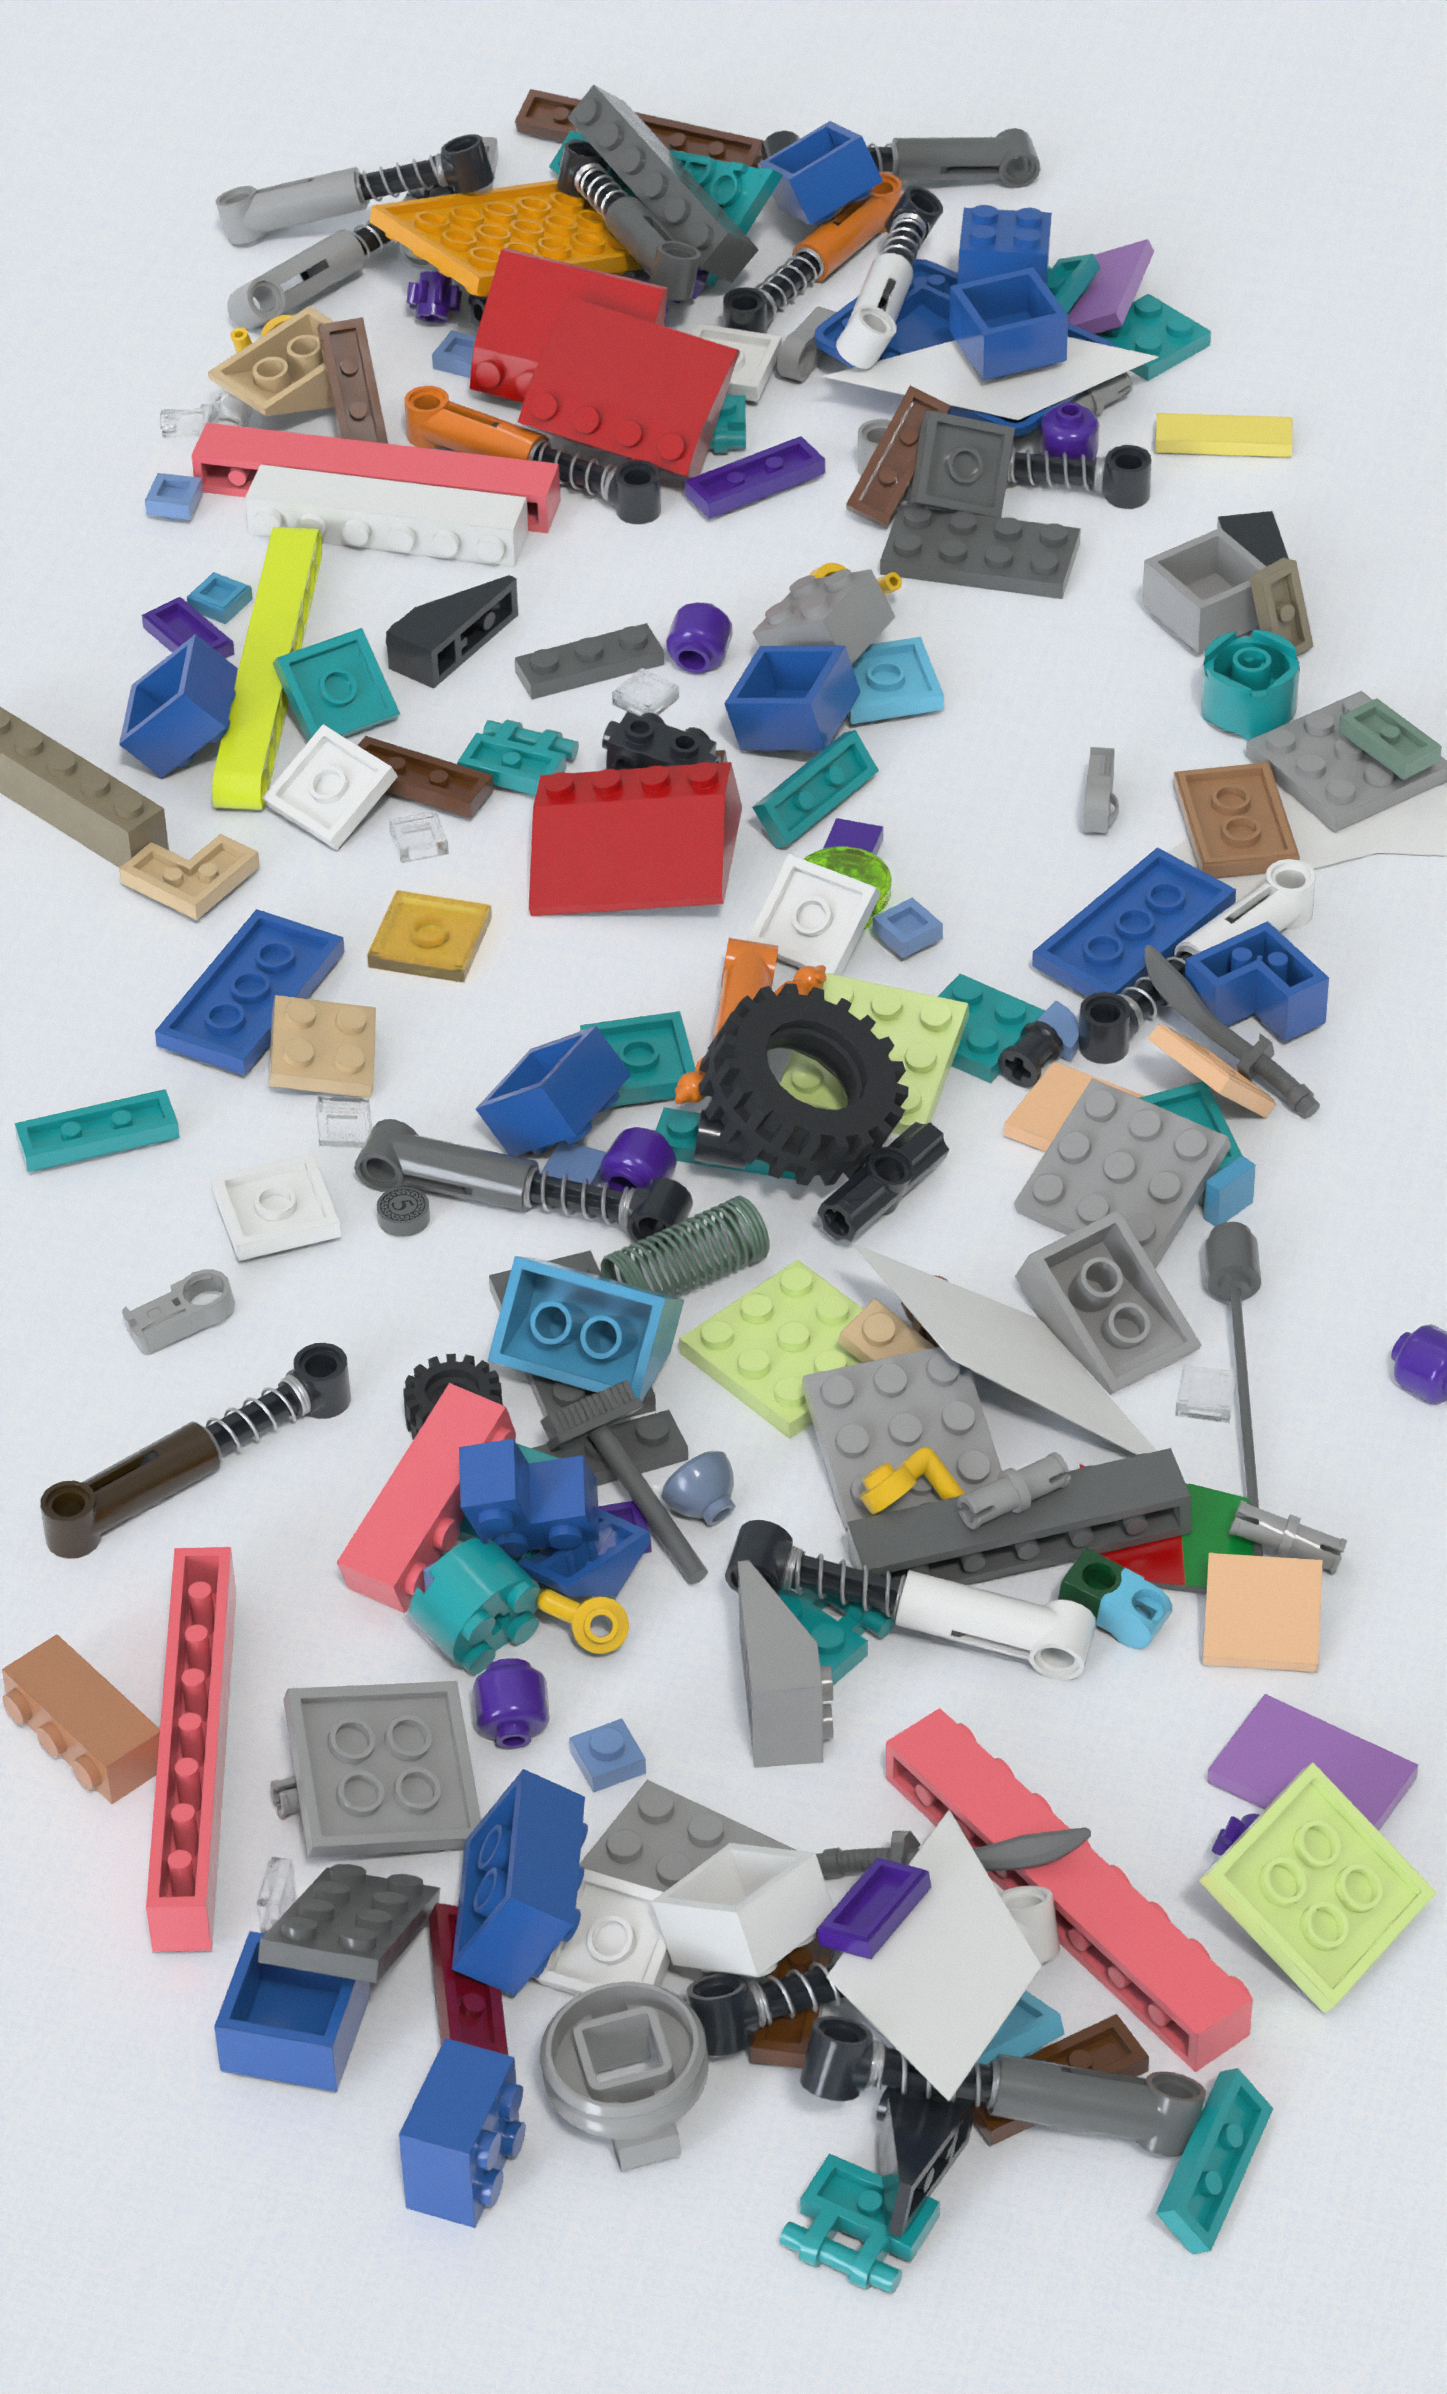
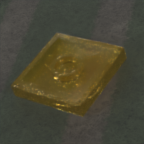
[367,890,492,983]

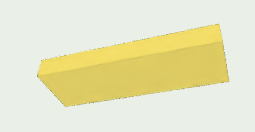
[1155,413,1293,457]

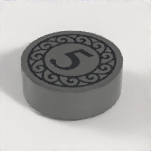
[377,1187,430,1236]

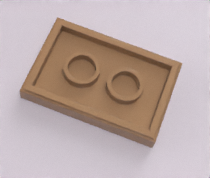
[1173,762,1300,878]

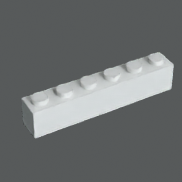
[245,464,528,567]

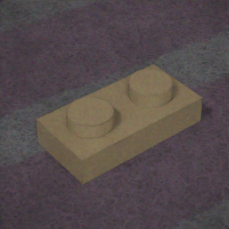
[1249,557,1313,655]

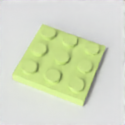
[780,973,970,1135]
[679,1260,863,1439]
[1199,1762,1437,2013]

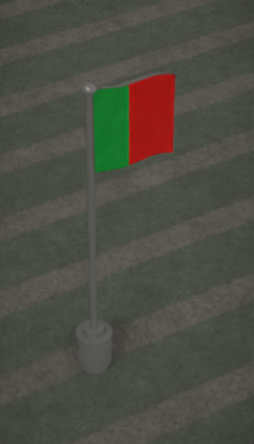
[1079,1222,1263,1594]

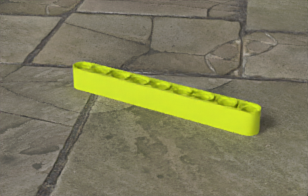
[212,527,322,810]

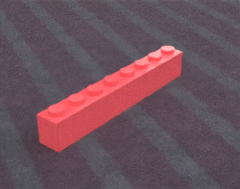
[191,423,561,533]
[146,1547,236,1952]
[886,1708,1253,2072]

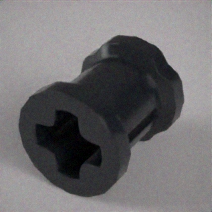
[998,1021,1064,1087]

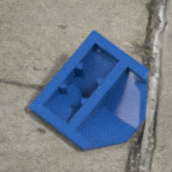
[517,1509,651,1597]

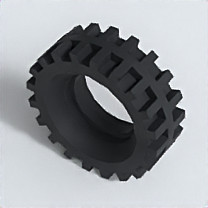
[698,983,909,1186]

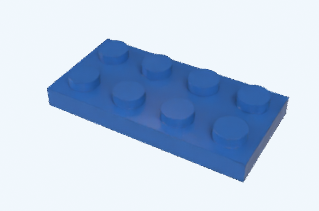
[1032,847,1236,997]
[155,909,345,1076]

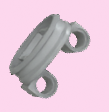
[540,1982,709,2171]

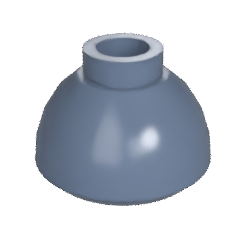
[661,1451,735,1525]

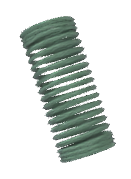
[600,1195,770,1297]

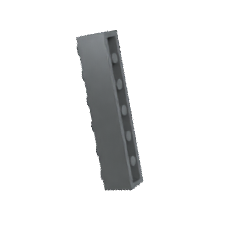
[567,84,759,283]
[847,1448,1191,1585]

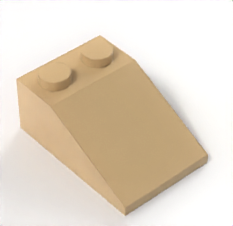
[208,306,334,417]

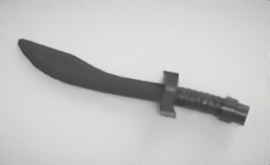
[1144,944,1320,1118]
[816,1827,1091,1879]

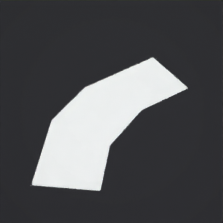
[1167,786,1447,902]

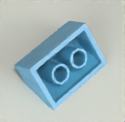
[487,1256,684,1401]

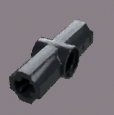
[817,1122,949,1242]

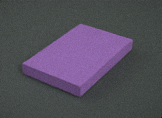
[1068,239,1154,334]
[1207,1694,1418,1831]

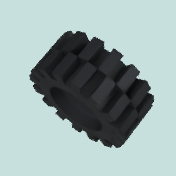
[403,1353,503,1440]

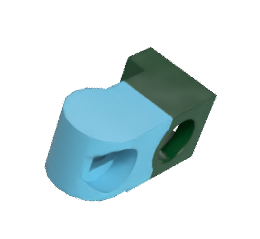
[1058,1547,1173,1649]

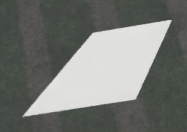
[822,337,1158,420]
[851,1242,1157,1455]
[826,1810,1042,2101]

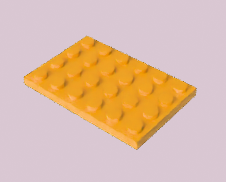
[369,180,643,296]

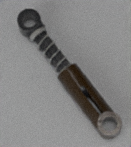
[40,1342,351,1559]

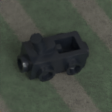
[602,712,721,770]

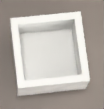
[652,1843,834,1979]

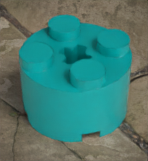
[1201,630,1300,741]
[409,1538,541,1675]

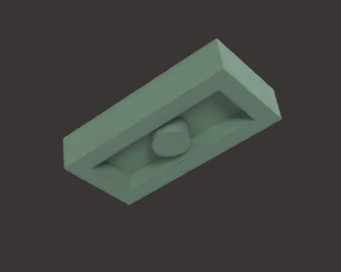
[1339,698,1442,780]

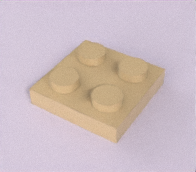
[269,995,376,1098]

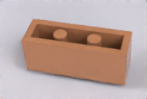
[2,1634,160,1804]

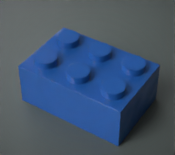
[452,1769,588,1997]

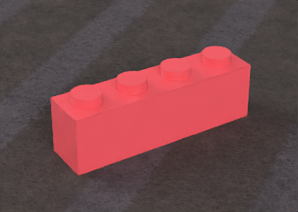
[336,1383,516,1613]

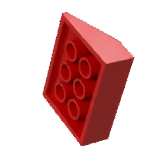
[469,248,668,403]
[518,297,740,479]
[529,762,742,916]

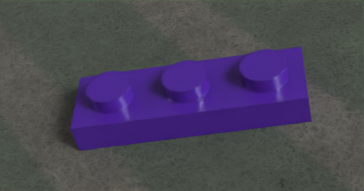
[685,436,825,518]

